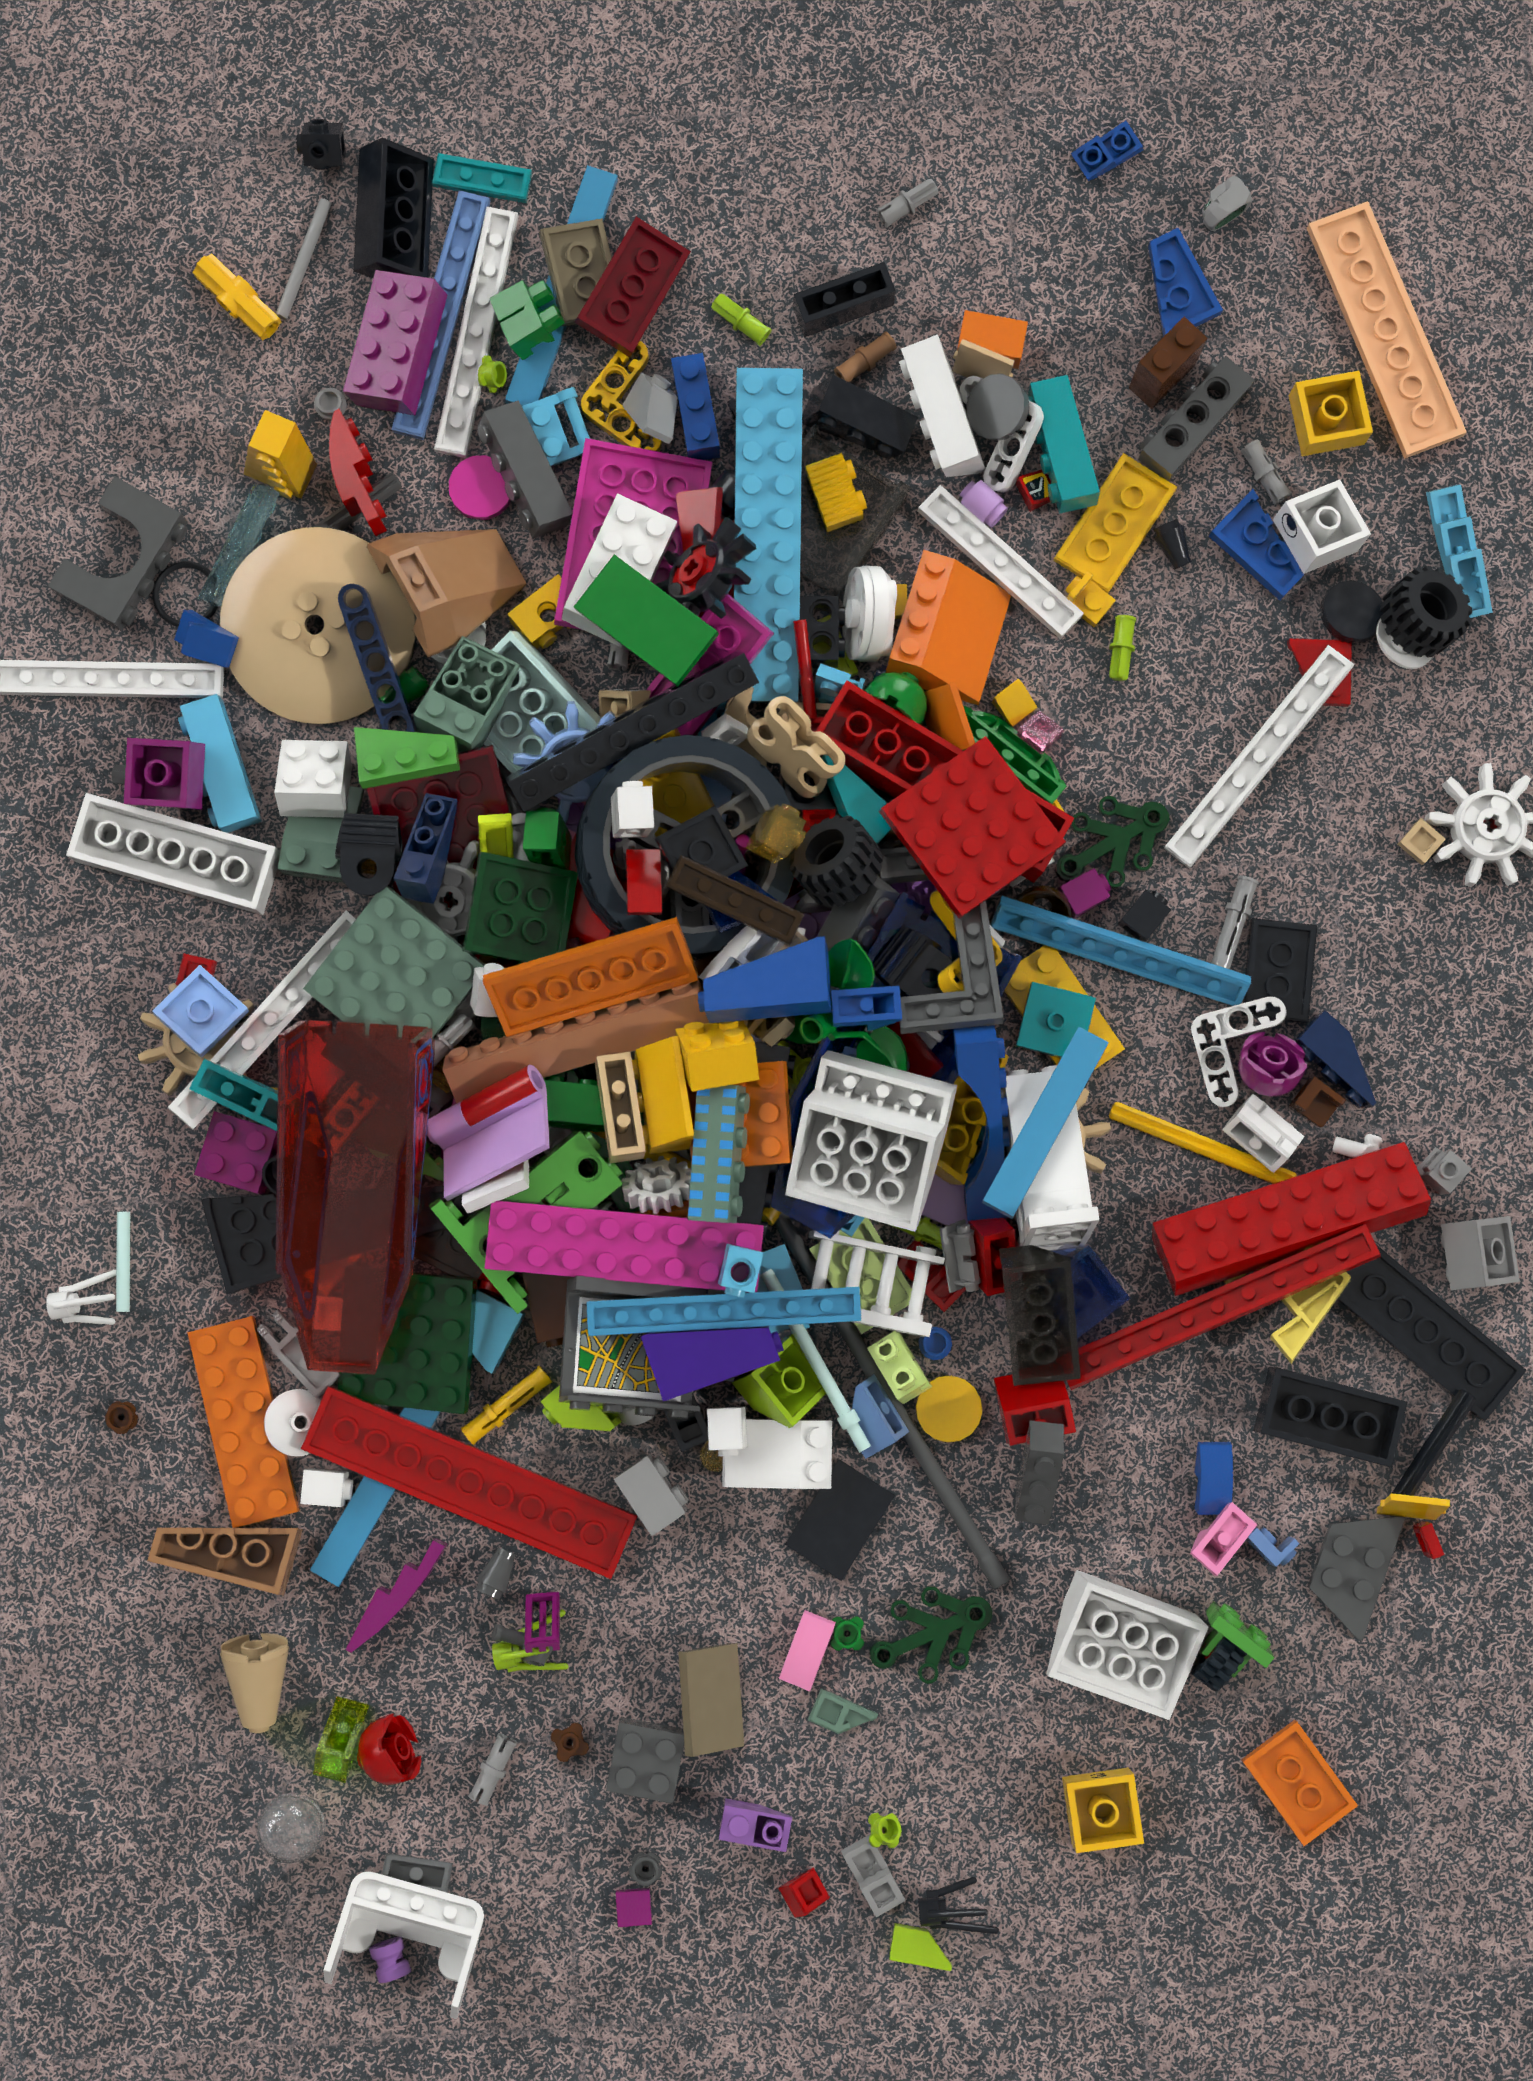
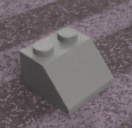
[1441,1216,1520,1290]

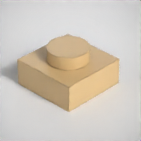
[1397,818,1446,865]

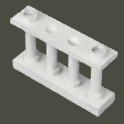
[808,1225,945,1337]

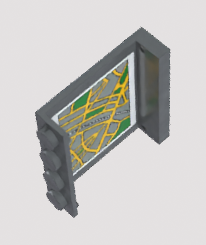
[559,1276,707,1419]

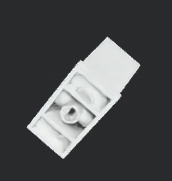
[1001,1065,1099,1255]

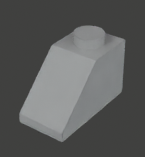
[622,372,678,444]

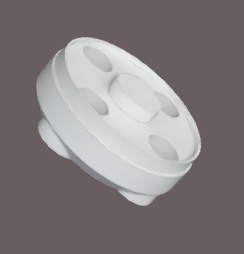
[842,566,897,662]

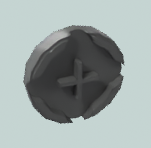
[967,374,1029,441]

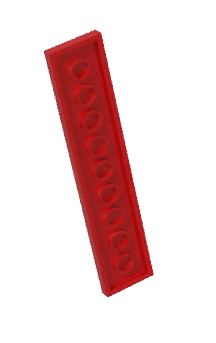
[301,1386,638,1579]

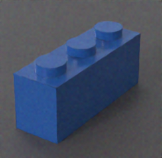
[671,353,720,460]

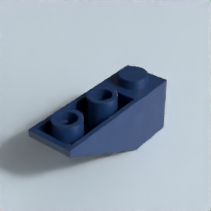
[394,793,458,904]
[1294,1010,1376,1109]

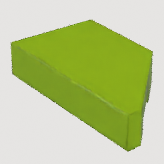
[889,1923,952,1971]

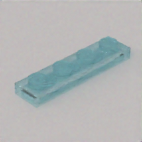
[198,484,280,608]

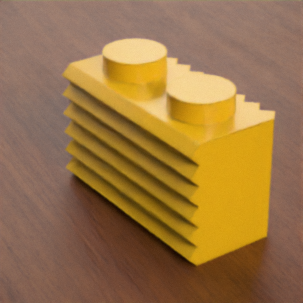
[805,453,867,532]

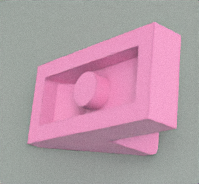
[1190,1502,1257,1576]

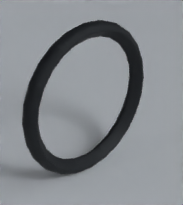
[152,561,221,627]

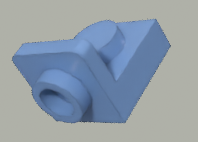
[1246,1527,1299,1567]

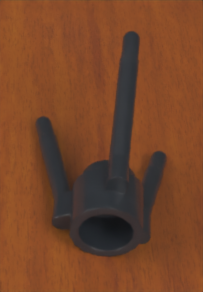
[918,1877,999,1934]

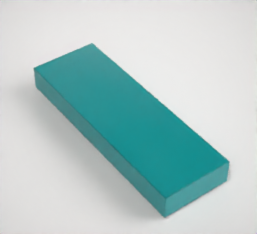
[432,153,532,203]

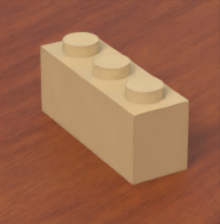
[595,1052,646,1163]

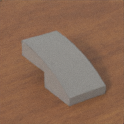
[841,1834,906,1917]

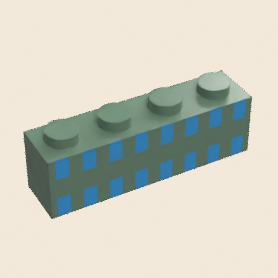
[688,1085,750,1223]

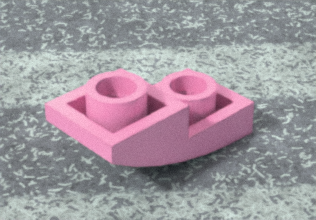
[779,1610,836,1691]

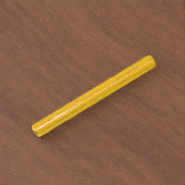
[1109,1102,1297,1184]

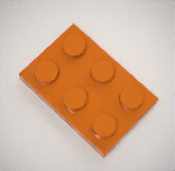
[1241,1720,1358,1846]

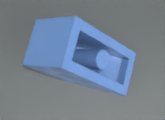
[852,1374,909,1459]

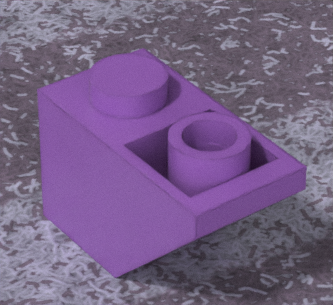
[719,1798,792,1852]

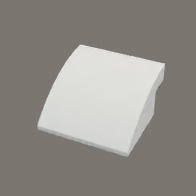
[785,1050,957,1232]

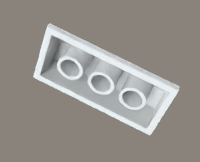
[899,334,985,477]

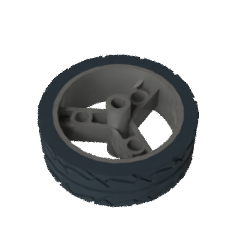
[574,735,800,958]

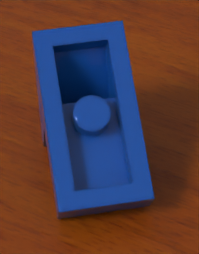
[174,610,239,667]
[831,986,902,1031]

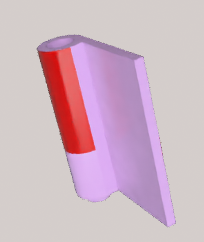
[427,1064,550,1201]

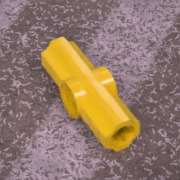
[192,253,281,341]

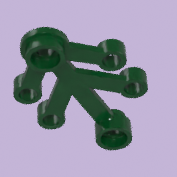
[1055,796,1169,889]
[870,1585,992,1684]

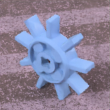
[513,701,626,823]

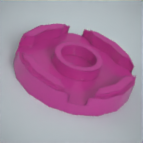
[449,455,511,520]

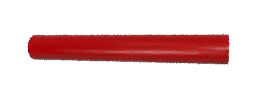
[793,619,817,719]

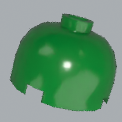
[865,672,927,725]

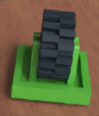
[1191,1601,1274,1692]

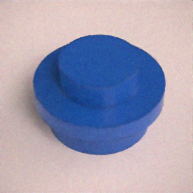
[918,1327,952,1360]

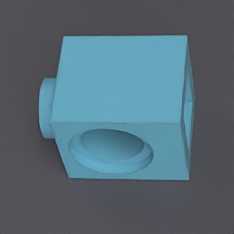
[718,1244,763,1298]

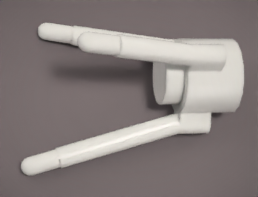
[47,1270,116,1325]

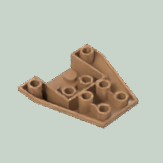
[367,529,527,657]

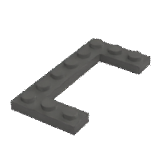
[880,847,1003,1034]

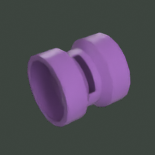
[369,1937,411,1983]

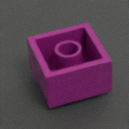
[124,738,205,810]
[194,1111,281,1195]

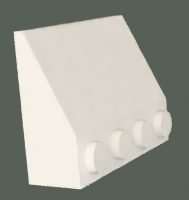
[1046,1570,1209,1720]

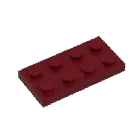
[574,216,691,357]

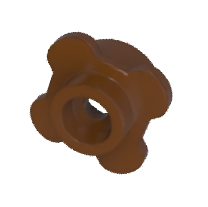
[551,1722,589,1762]

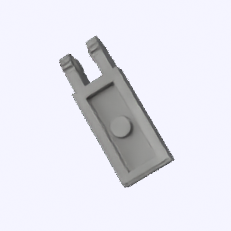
[257,1309,341,1399]

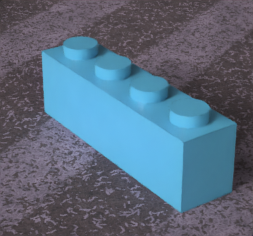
[178,694,262,833]

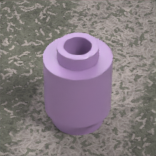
[960,480,1008,528]

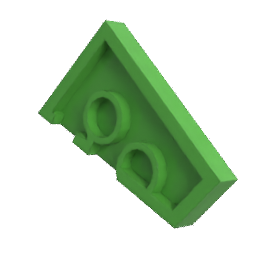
[354,727,460,789]

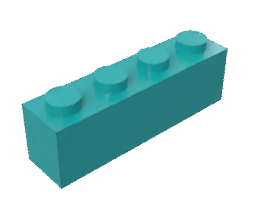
[1028,375,1100,514]

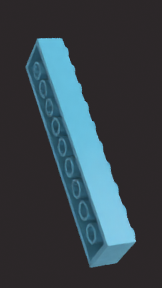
[734,368,803,703]

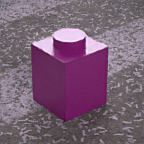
[1058,868,1111,919]

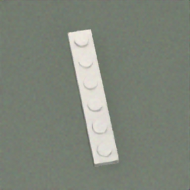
[917,485,1084,640]

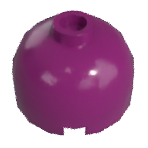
[1238,1032,1307,1097]

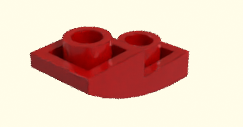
[626,849,662,915]

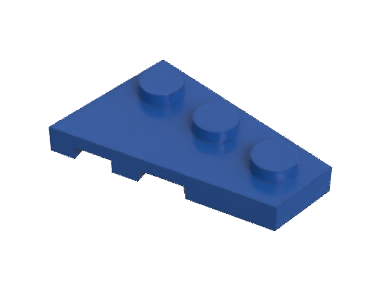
[1148,228,1223,337]
[1209,489,1304,600]

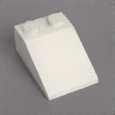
[722,1419,832,1489]

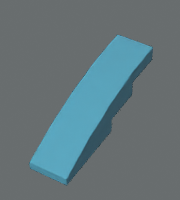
[1426,485,1493,618]

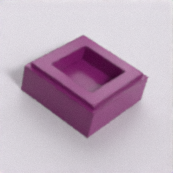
[615,1887,652,1927]

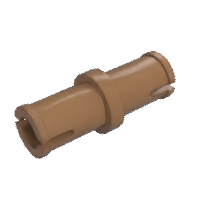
[834,331,897,382]

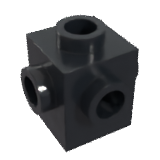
[296,119,346,170]

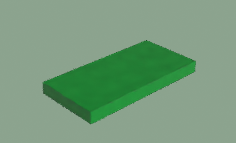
[574,554,719,687]

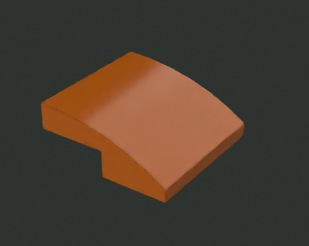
[924,682,975,750]

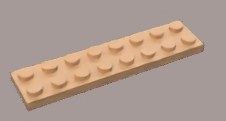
[1307,201,1467,459]

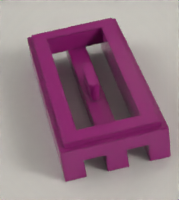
[524,1592,560,1653]

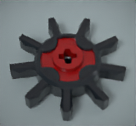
[655,517,757,619]

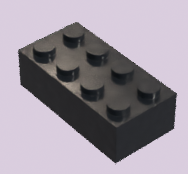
[1253,1367,1407,1468]

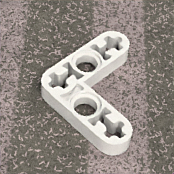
[959,376,1044,493]
[1191,997,1286,1107]

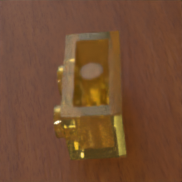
[745,803,806,864]

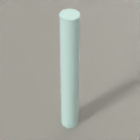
[116,1212,130,1312]

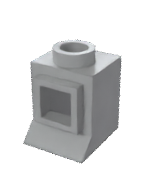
[1417,1147,1472,1195]

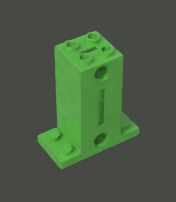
[429,1130,623,1314]

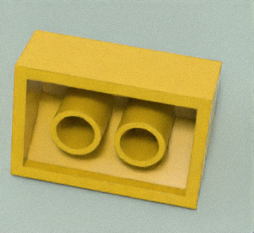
[632,1036,694,1155]

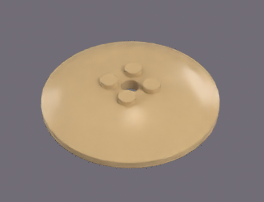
[220,527,416,724]

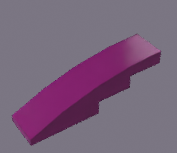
[345,1538,448,1653]

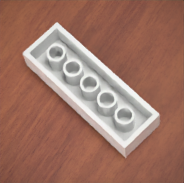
[66,793,280,915]

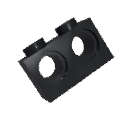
[799,596,845,668]

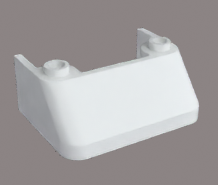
[323,1872,484,2019]

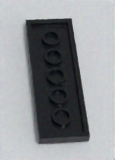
[1337,1245,1527,1422]

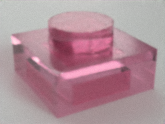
[1017,710,1064,754]

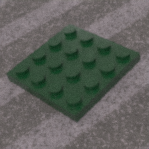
[338,1266,477,1414]

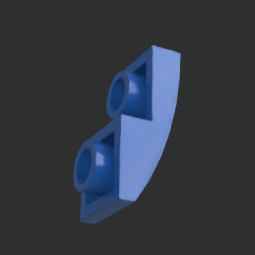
[1071,120,1144,181]
[1194,1442,1233,1515]

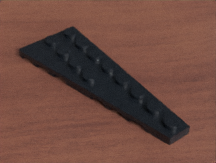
[201,1185,475,1294]

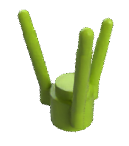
[492,1609,569,1672]

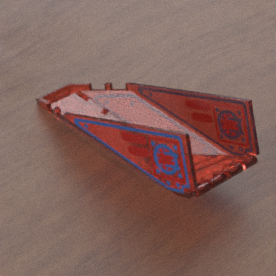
[276,1020,435,1375]

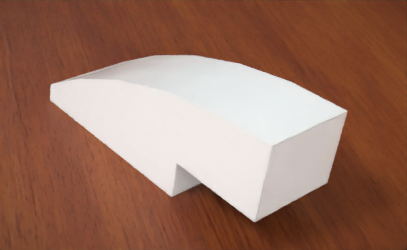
[699,926,784,980]

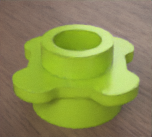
[478,355,507,393]
[868,1813,901,1848]

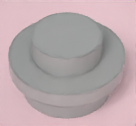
[314,388,347,421]

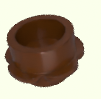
[105,1401,138,1434]

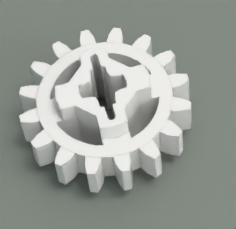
[621,1156,691,1214]

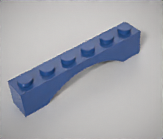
[953,1025,1010,1221]

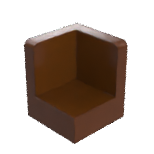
[1289,1076,1346,1128]

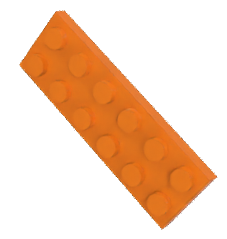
[483,917,699,1037]
[187,1316,300,1528]

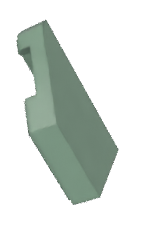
[808,1688,878,1734]

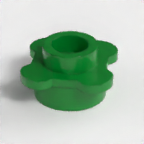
[831,1616,864,1651]

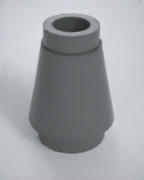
[475,1547,516,1601]

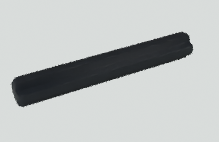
[1392,1389,1476,1496]

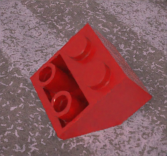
[993,1365,1076,1446]

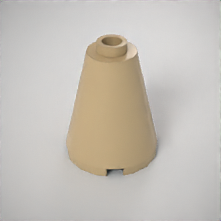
[220,1633,289,1733]

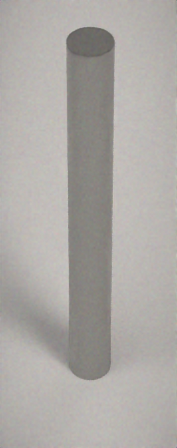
[276,198,332,320]

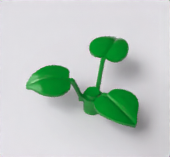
[786,938,907,1071]

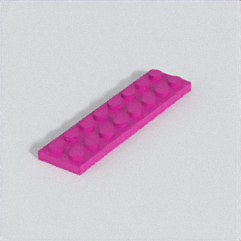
[484,1201,764,1293]

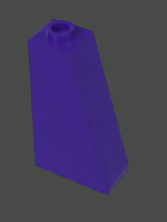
[641,1326,784,1402]

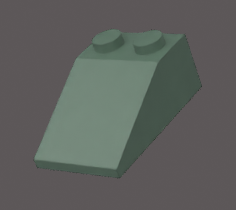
[278,786,364,884]

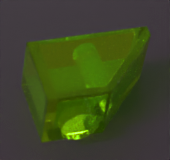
[313,1696,369,1783]

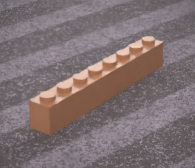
[443,980,709,1103]

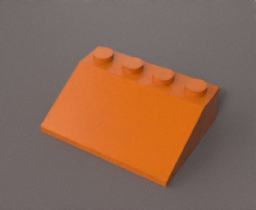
[886,550,1011,705]

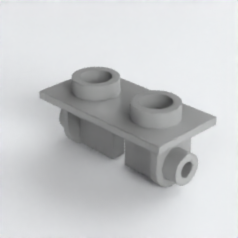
[940,1219,981,1293]

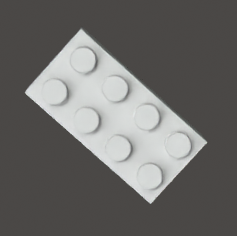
[562,493,677,647]

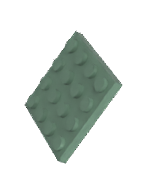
[303,886,485,1072]

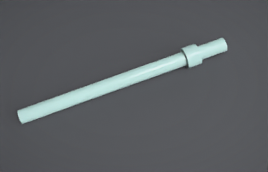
[760,1269,871,1453]

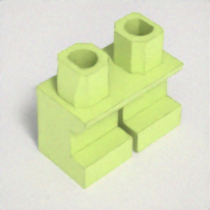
[867,1331,932,1404]

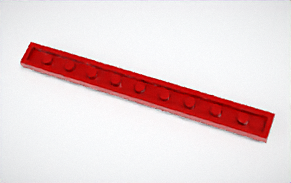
[1057,1224,1381,1390]

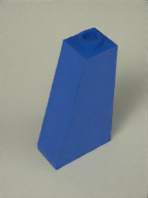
[698,936,832,1023]

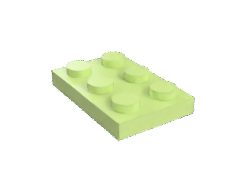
[809,1218,912,1334]

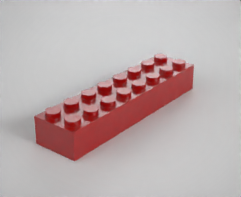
[815,680,1074,883]
[1152,1142,1431,1296]

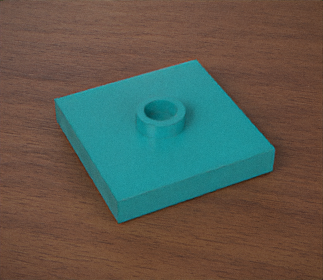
[1015,982,1096,1058]

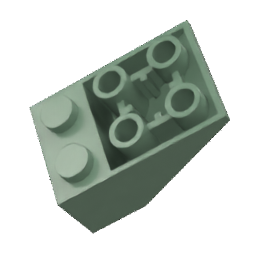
[413,636,520,753]

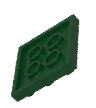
[462,852,578,963]

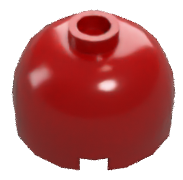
[357,1714,421,1786]

